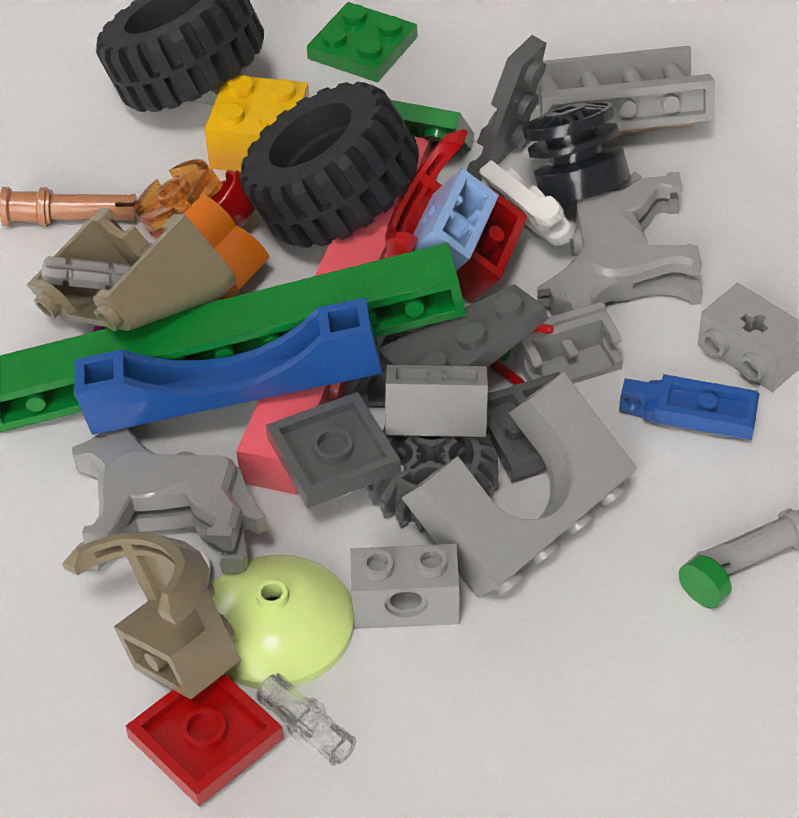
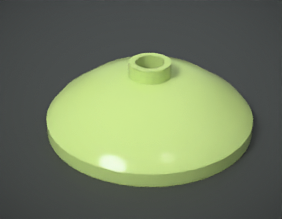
[212,554,354,690]

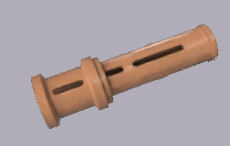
[0,187,137,227]

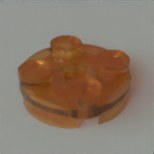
[135,159,222,235]

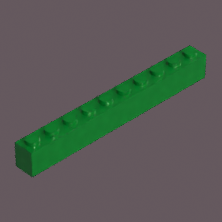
[0,243,466,432]

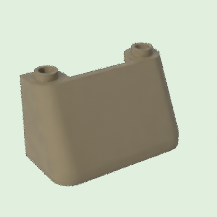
[26,208,237,331]

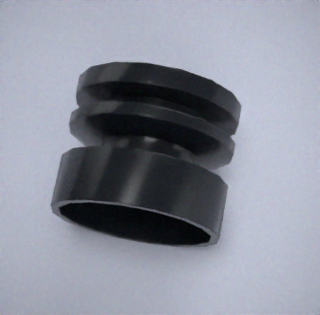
[522,101,631,203]

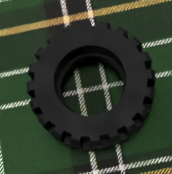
[96,0,264,112]
[240,81,419,248]

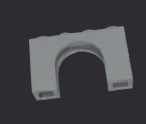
[402,372,638,597]

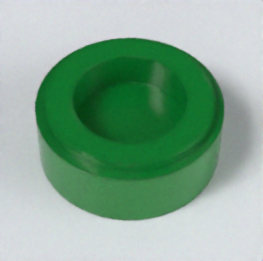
[679,555,732,609]

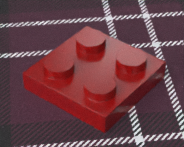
[125,673,284,806]

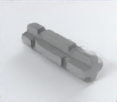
[41,256,132,289]

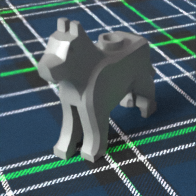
[537,172,702,315]
[72,427,268,573]

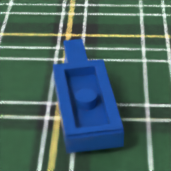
[619,374,760,440]

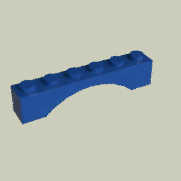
[75,297,382,435]

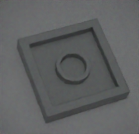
[266,392,401,508]

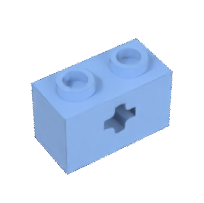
[412,168,499,270]

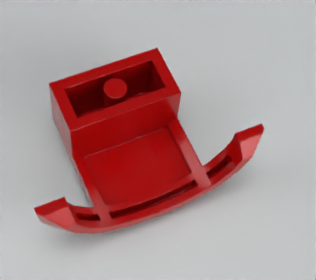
[385,129,528,303]

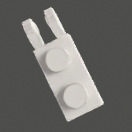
[479,160,575,246]

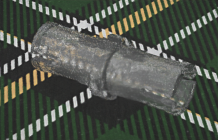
[256,673,356,766]

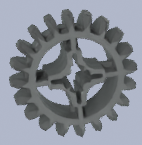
[367,426,499,532]

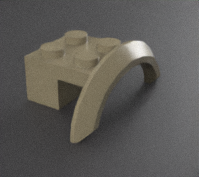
[62,533,241,699]

